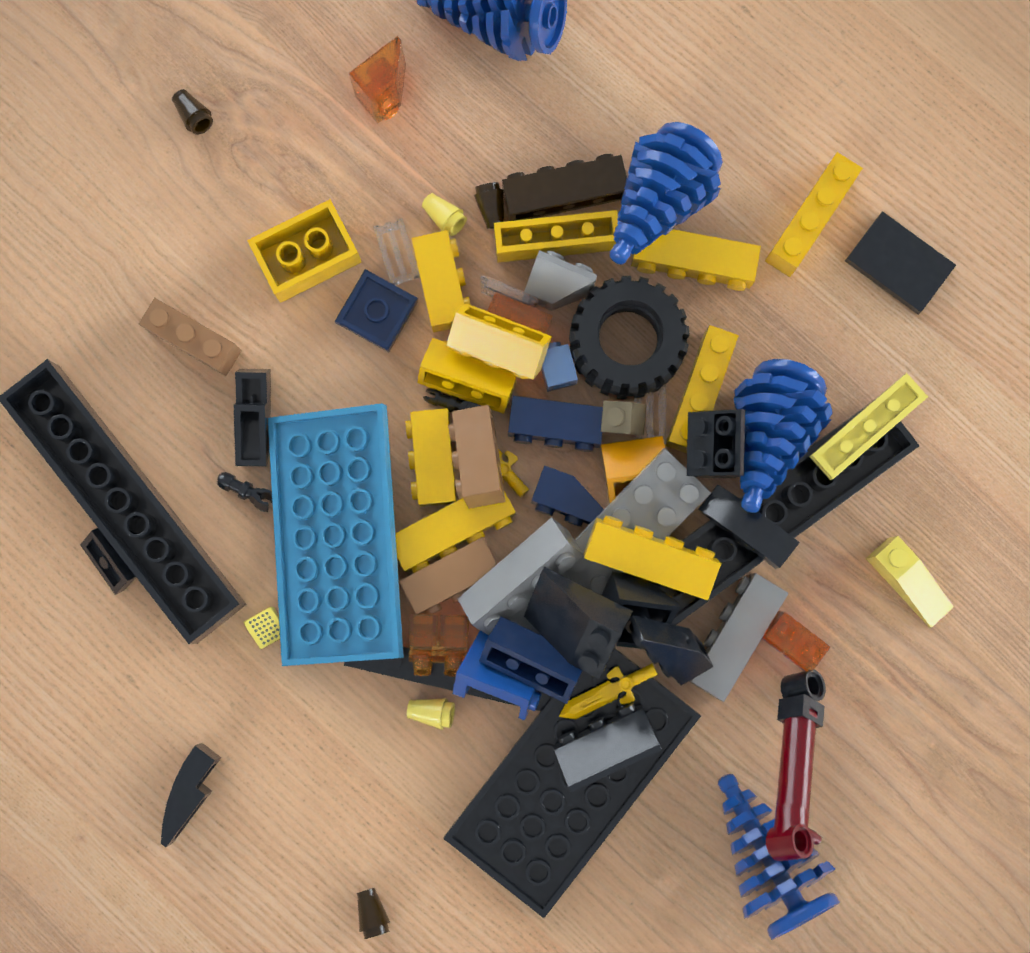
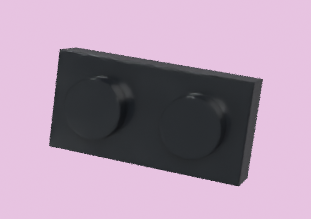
[80,528,136,595]

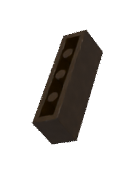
[502,154,627,221]

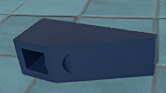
[531,465,604,527]

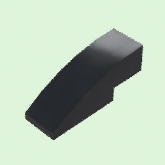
[234,369,271,466]
[697,485,800,569]
[161,743,221,848]

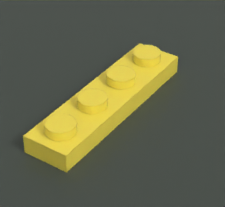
[809,373,928,480]

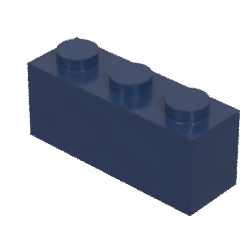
[508,396,603,452]
[479,616,583,704]

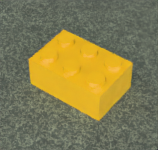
[247,199,362,303]

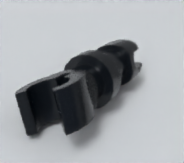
[423,388,481,413]
[217,472,272,512]

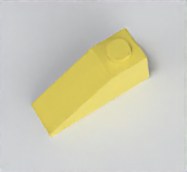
[866,536,953,628]

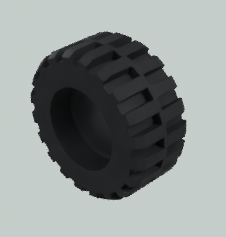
[569,276,690,399]

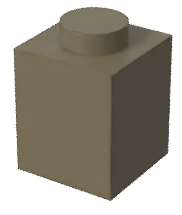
[601,400,646,435]

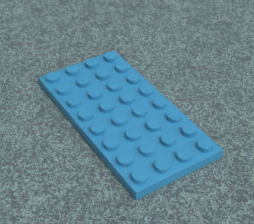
[268,403,404,666]

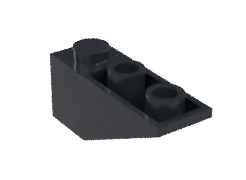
[629,615,714,686]

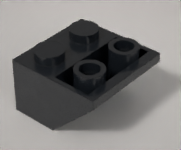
[686,409,745,478]

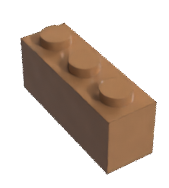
[139,298,242,376]
[448,404,506,509]
[399,537,497,617]

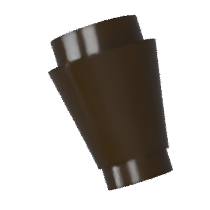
[172,89,213,135]
[474,182,504,229]
[357,888,391,939]

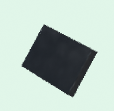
[845,211,956,315]

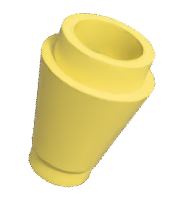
[422,193,467,236]
[407,698,455,730]

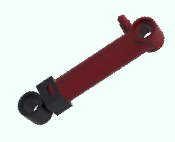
[766,669,826,861]

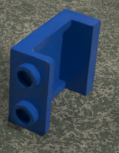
[452,631,542,720]

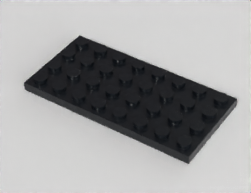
[443,648,701,918]

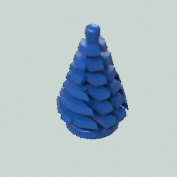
[416,0,567,61]
[609,122,723,265]
[734,359,833,513]
[718,774,840,940]

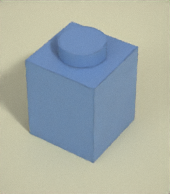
[541,342,578,392]

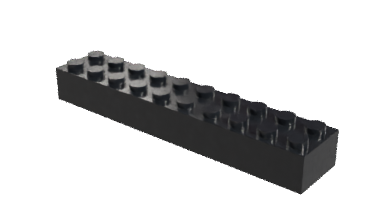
[0,359,247,644]
[651,400,919,625]

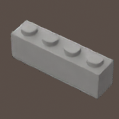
[457,517,584,635]
[689,573,788,702]

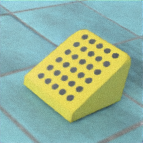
[243,607,280,649]

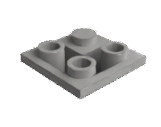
[524,250,597,311]

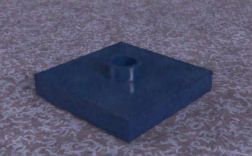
[335,269,419,353]

